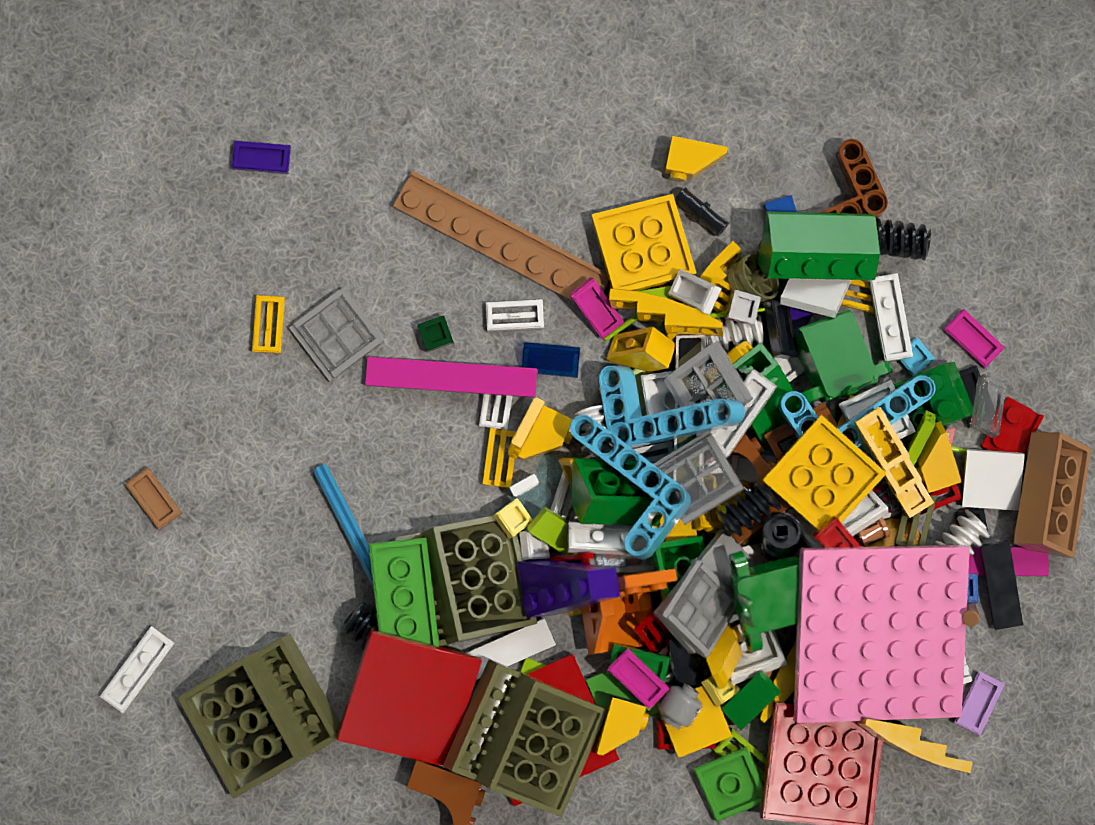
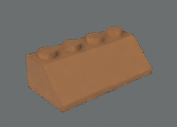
[1014,432,1091,558]

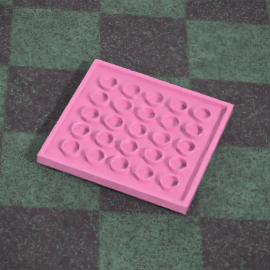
[793,545,970,723]

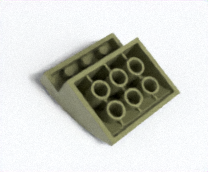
[388,516,537,647]
[178,634,340,799]
[443,659,608,817]

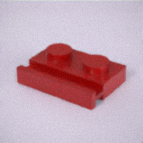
[980,397,1044,453]

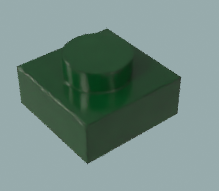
[417,315,454,352]

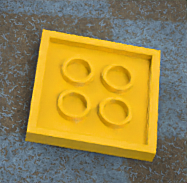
[591,194,697,292]
[762,415,887,529]

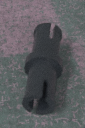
[675,187,729,236]

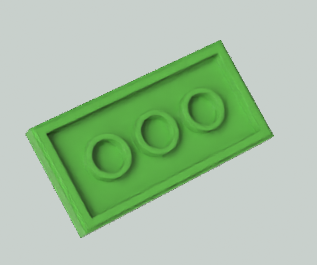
[368,538,439,647]

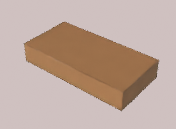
[125,467,182,530]

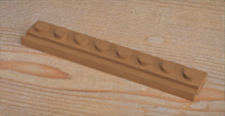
[393,170,609,303]

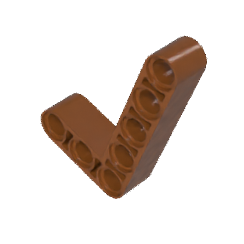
[757,138,888,254]

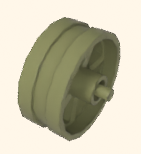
[728,253,779,307]

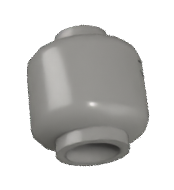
[659,684,702,729]

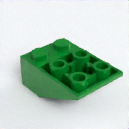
[713,343,800,450]
[894,362,975,443]

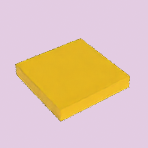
[657,686,732,758]

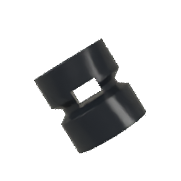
[760,513,801,561]

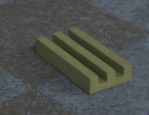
[895,495,936,546]

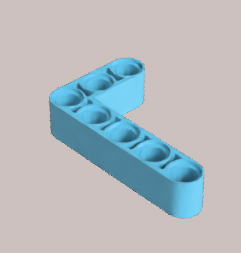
[599,366,745,448]
[778,376,935,447]
[570,415,691,559]

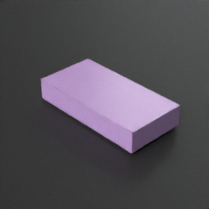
[953,671,1005,736]

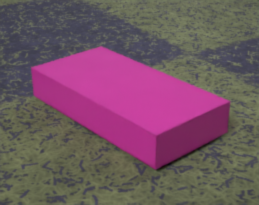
[569,277,624,339]
[943,309,1005,369]
[608,647,670,709]

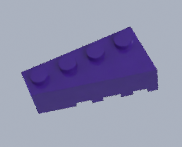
[517,559,620,618]

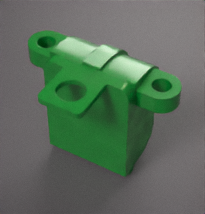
[794,310,893,404]
[729,551,800,653]

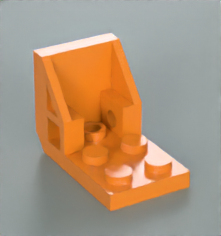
[581,569,677,655]

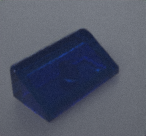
[522,342,580,378]

